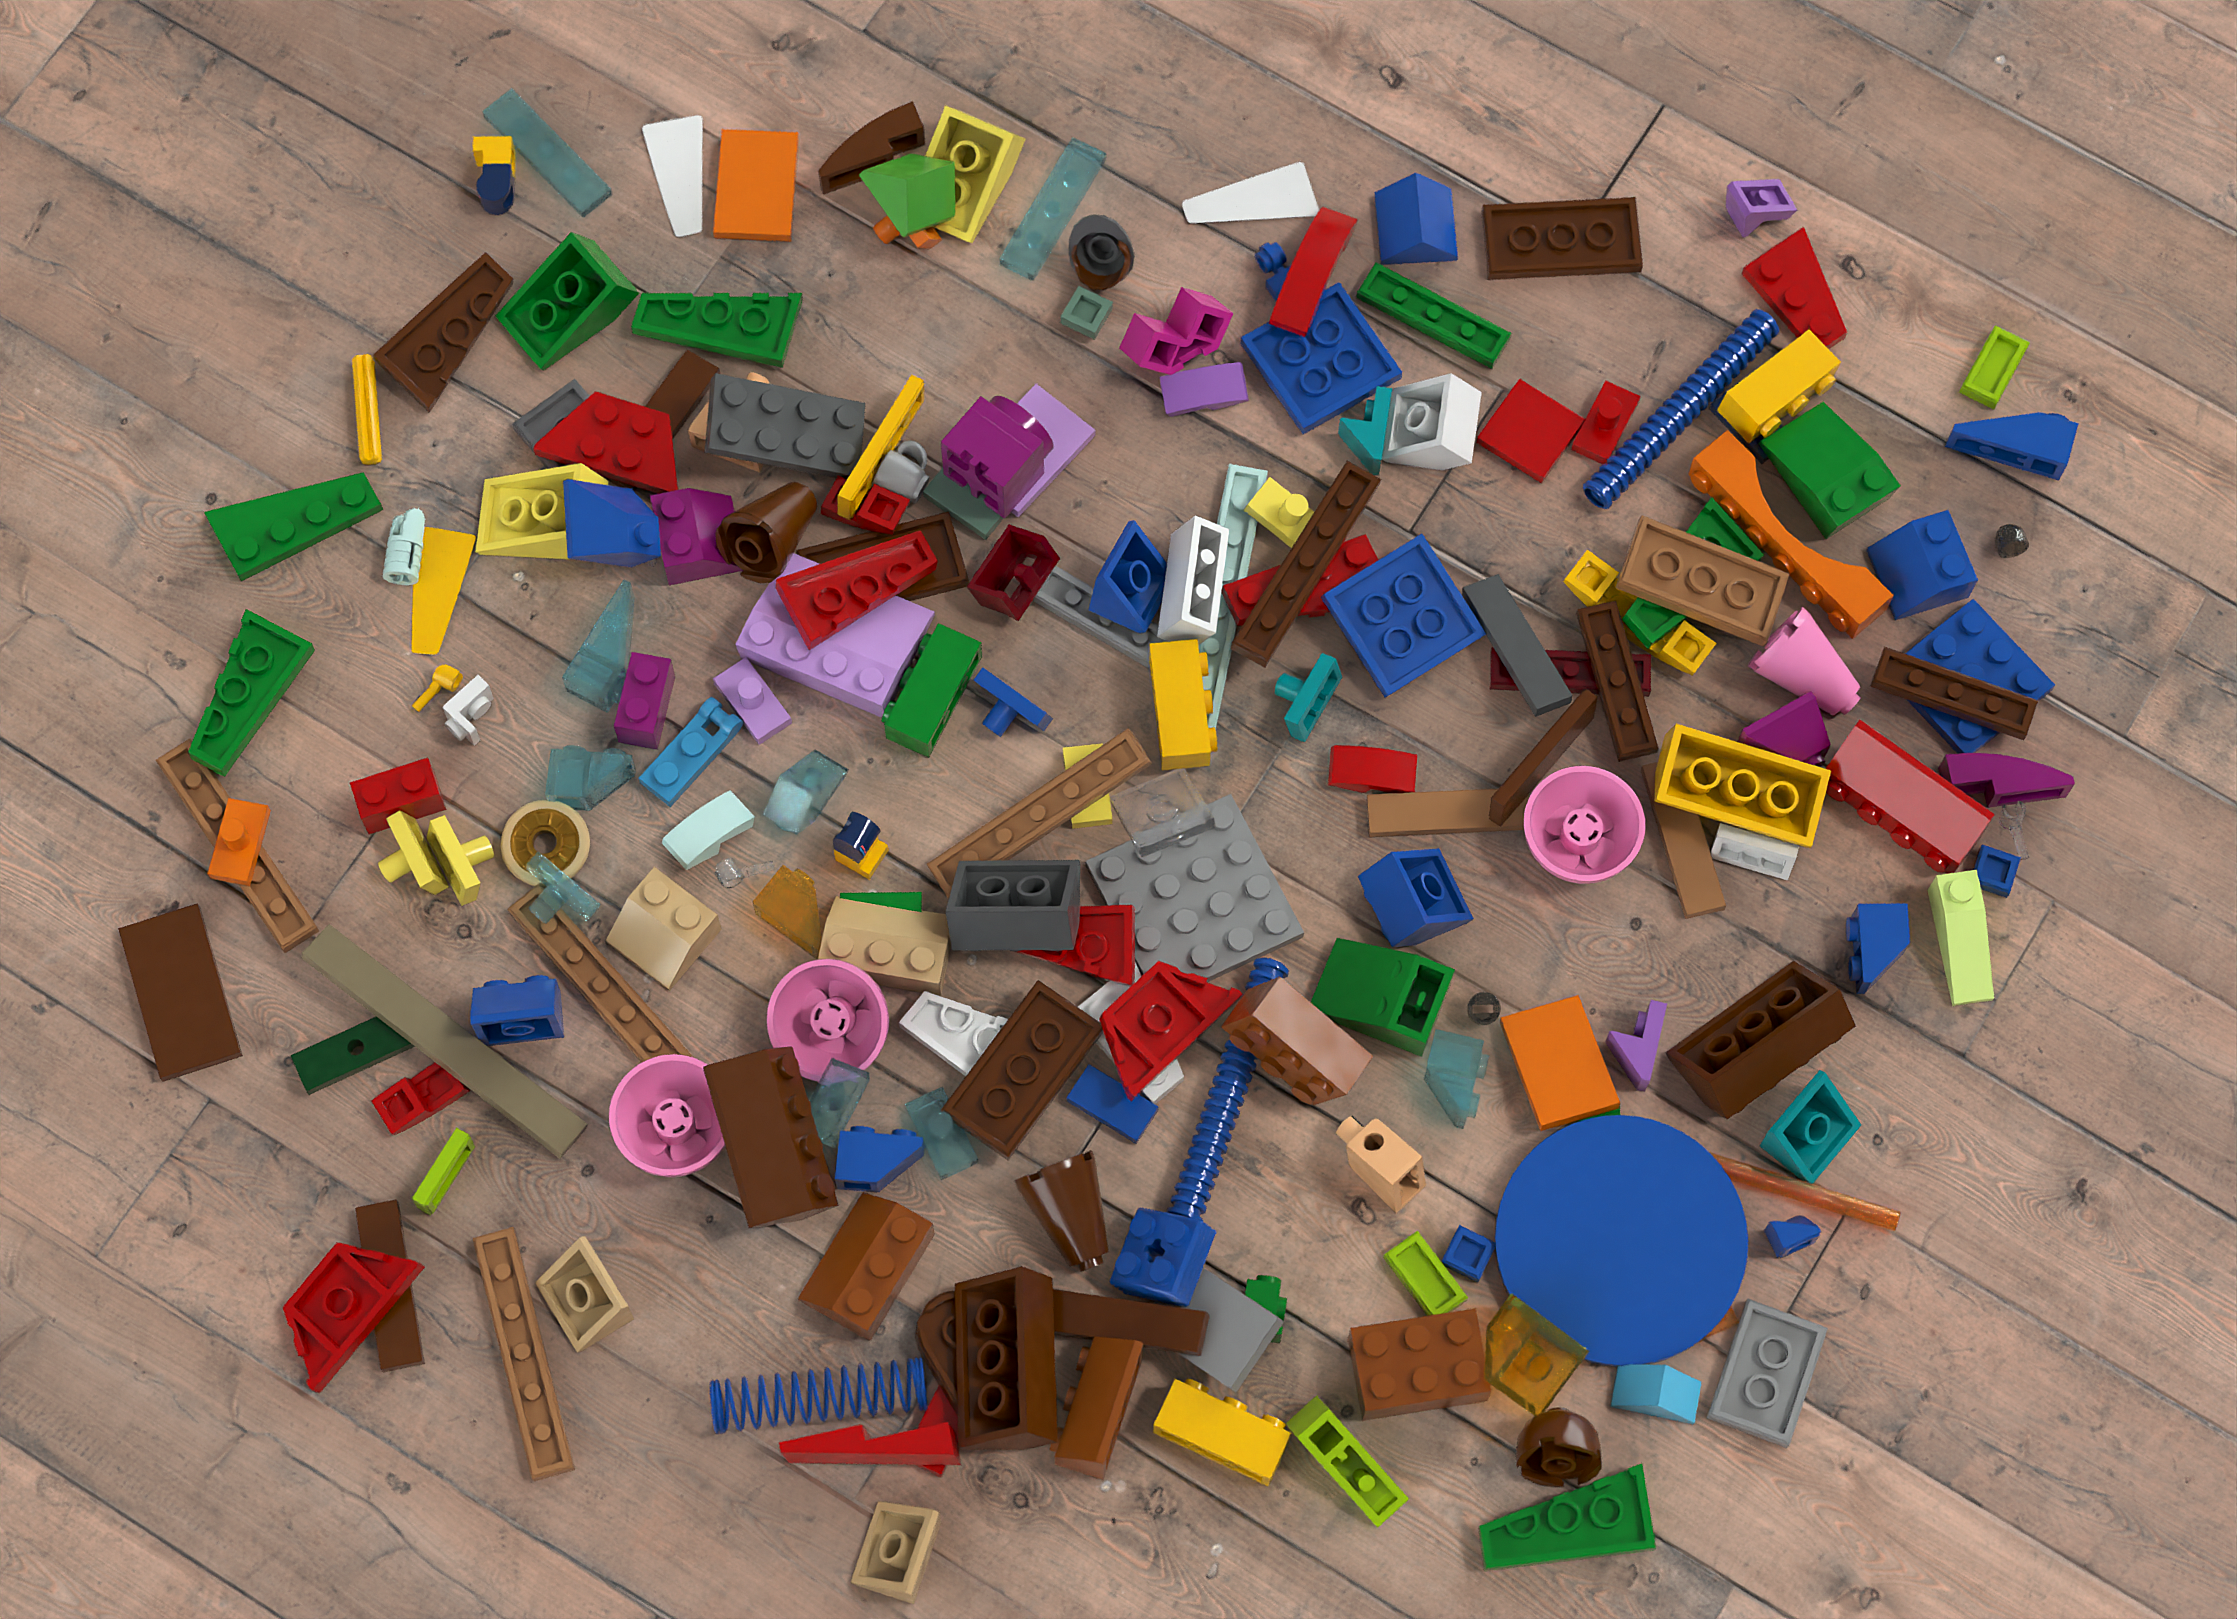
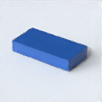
[1066,1064,1159,1144]

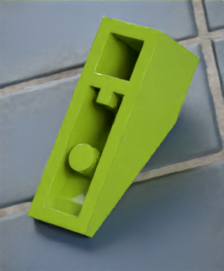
[1285,1395,1409,1528]

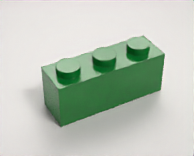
[881,623,982,758]

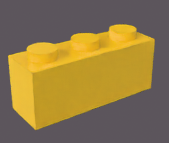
[1717,330,1841,443]
[1149,639,1218,770]
[1153,1378,1291,1487]

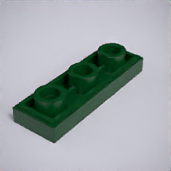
[290,1017,415,1095]

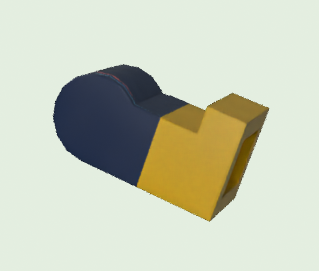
[472,136,516,215]
[833,812,889,880]

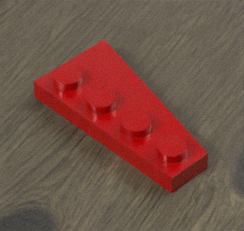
[775,530,938,650]
[1221,534,1379,626]

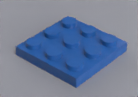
[1240,282,1403,435]
[1321,534,1486,698]
[1905,599,2055,754]

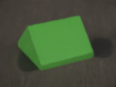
[859,153,955,238]

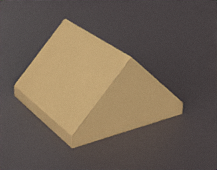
[535,1236,634,1352]
[850,1501,941,1604]

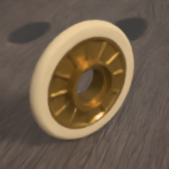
[501,800,590,887]

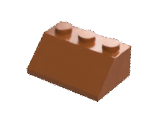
[798,1192,935,1341]
[1049,1336,1143,1480]

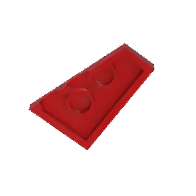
[1014,905,1135,987]

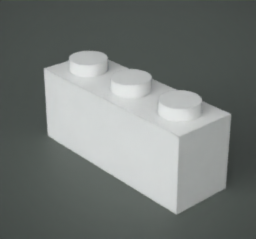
[1157,516,1229,645]

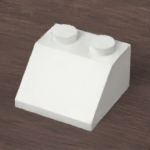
[1382,373,1482,470]

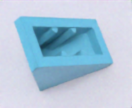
[1610,1364,1702,1425]

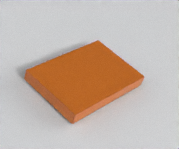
[713,129,799,242]
[1500,995,1620,1131]

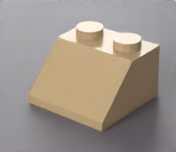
[606,867,722,991]

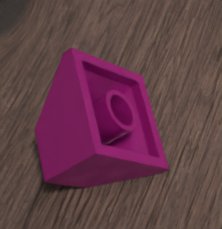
[1737,691,1831,767]

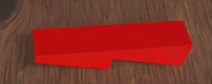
[779,1422,961,1465]

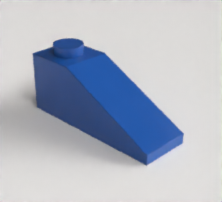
[1945,412,2079,480]

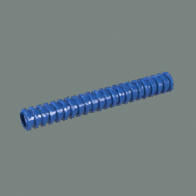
[1583,309,1780,509]
[1166,958,1289,1220]

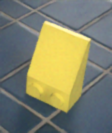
[925,106,1026,243]
[475,463,609,559]

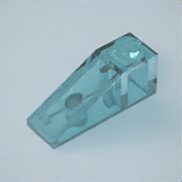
[562,579,635,713]

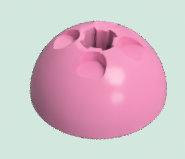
[1524,766,1645,884]
[767,959,889,1083]
[609,1054,725,1177]

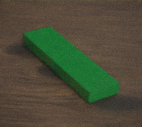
[1356,262,1512,369]

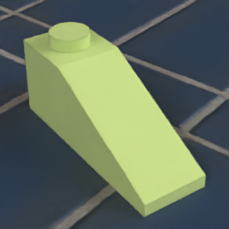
[1927,870,1994,1006]

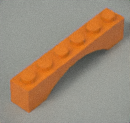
[1688,430,1894,639]

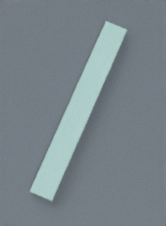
[1198,464,1268,728]

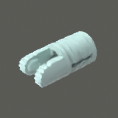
[383,508,425,585]

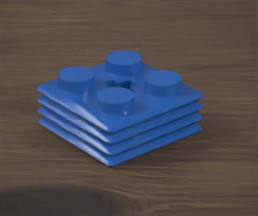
[1109,1207,1216,1307]

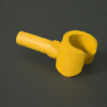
[412,665,463,712]

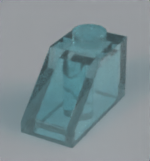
[763,749,849,835]

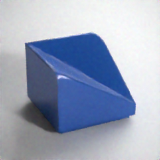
[1764,1215,1821,1259]

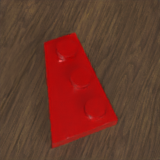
[1742,227,1847,349]

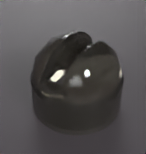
[1995,524,2029,558]
[1467,992,1501,1025]

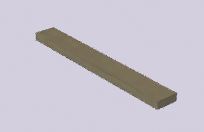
[301,924,587,1159]

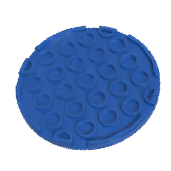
[1495,1115,1748,1367]

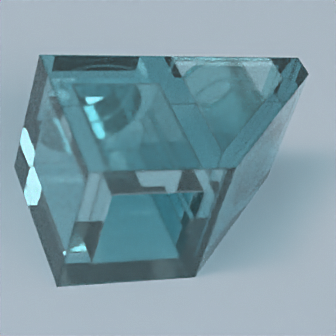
[545,745,636,811]
[1424,1029,1489,1129]

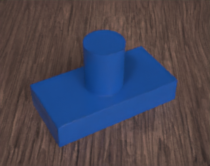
[974,667,1053,737]

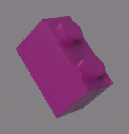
[614,652,675,750]

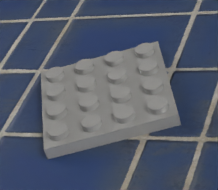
[1085,794,1304,982]

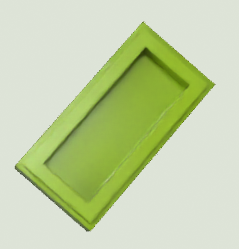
[1959,325,2030,410]
[412,1127,475,1215]
[1383,1231,1468,1316]

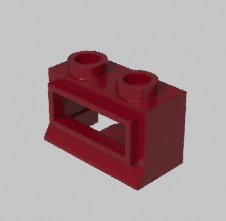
[967,524,1060,621]

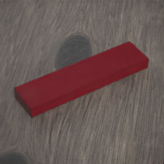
[1490,647,1651,697]

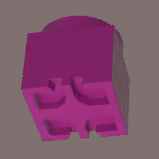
[941,396,1054,519]

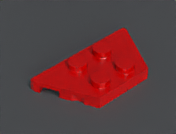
[533,391,679,494]
[1099,961,1243,1102]
[282,1242,425,1393]

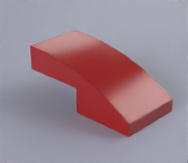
[820,476,910,534]
[1328,745,1417,793]
[371,1062,470,1135]

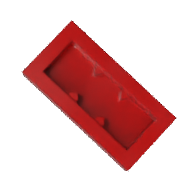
[1571,380,1641,465]

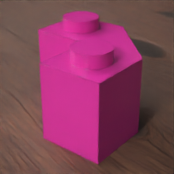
[1119,287,1233,375]

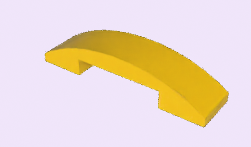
[1563,550,1717,676]

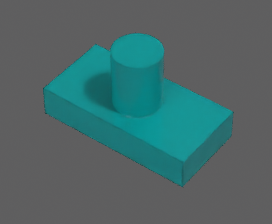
[1274,653,1343,742]

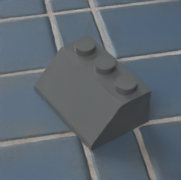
[945,860,1080,952]

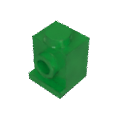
[1245,1275,1287,1343]

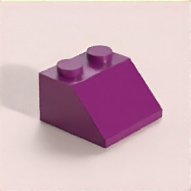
[650,488,743,586]

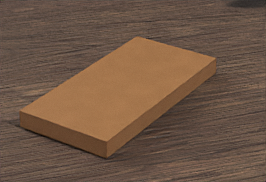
[1615,515,1789,647]

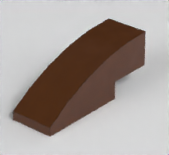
[818,101,925,195]

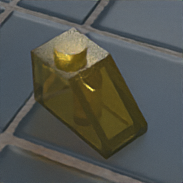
[752,865,822,960]

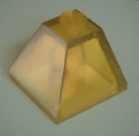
[1484,1293,1589,1416]

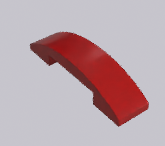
[1269,206,1358,337]

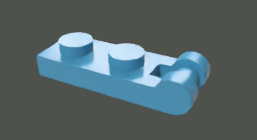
[639,697,744,808]

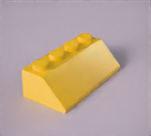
[1654,723,1831,848]

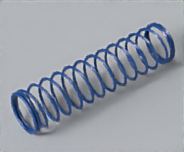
[710,1357,927,1434]

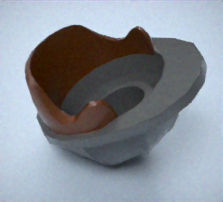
[1068,214,1135,290]

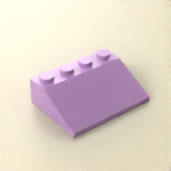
[735,553,935,718]

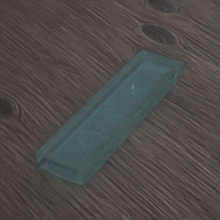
[483,88,612,218]
[999,137,1106,281]

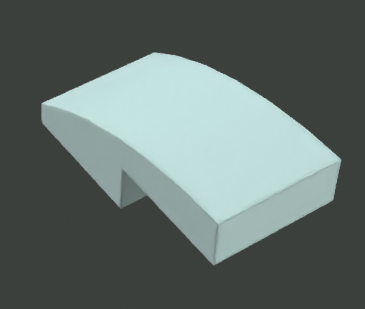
[662,790,755,870]

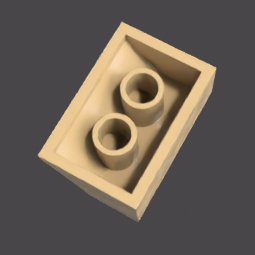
[818,896,951,996]

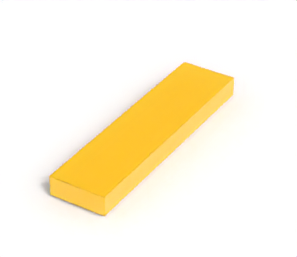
[838,374,925,520]

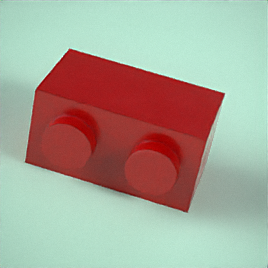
[350,757,447,834]

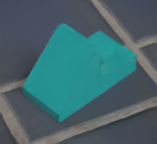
[1338,386,1392,475]

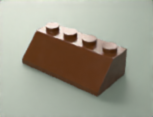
[1666,961,1856,1120]
[703,1046,839,1228]
[955,1266,1058,1450]

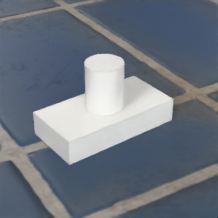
[1710,823,1799,880]

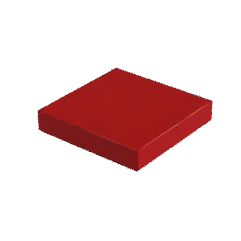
[1476,378,1585,483]

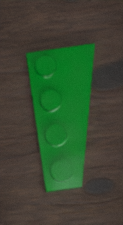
[631,293,803,368]
[204,472,383,582]
[1622,497,1764,649]
[188,609,315,777]
[1478,1463,1656,1571]

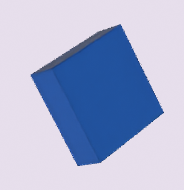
[1973,844,2021,898]
[1441,1225,1496,1283]

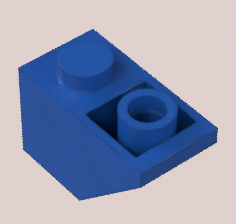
[1846,903,1910,994]
[835,1126,925,1193]

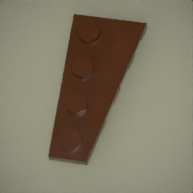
[373,252,514,413]

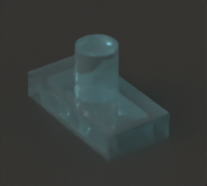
[526,851,601,924]
[809,1058,870,1148]
[905,1087,979,1180]

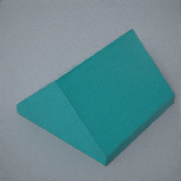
[1760,1070,1862,1186]

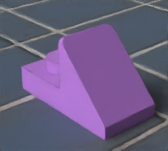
[1726,179,1797,238]
[1605,1000,1667,1092]

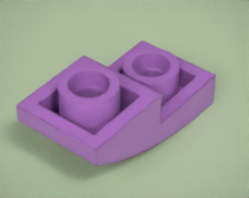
[1160,362,1249,417]

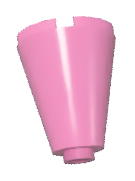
[1748,607,1861,716]

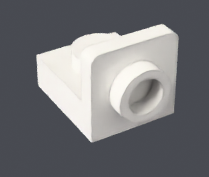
[443,675,494,746]

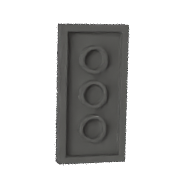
[704,373,866,479]

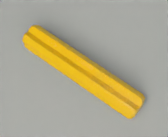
[352,354,382,465]

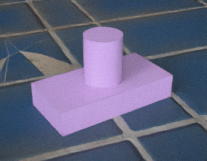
[713,657,792,745]

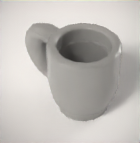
[872,440,930,504]

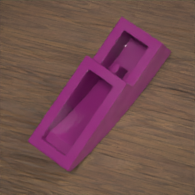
[1938,753,2075,808]

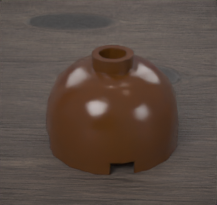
[1516,1407,1602,1487]

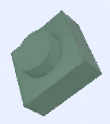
[1060,286,1113,340]

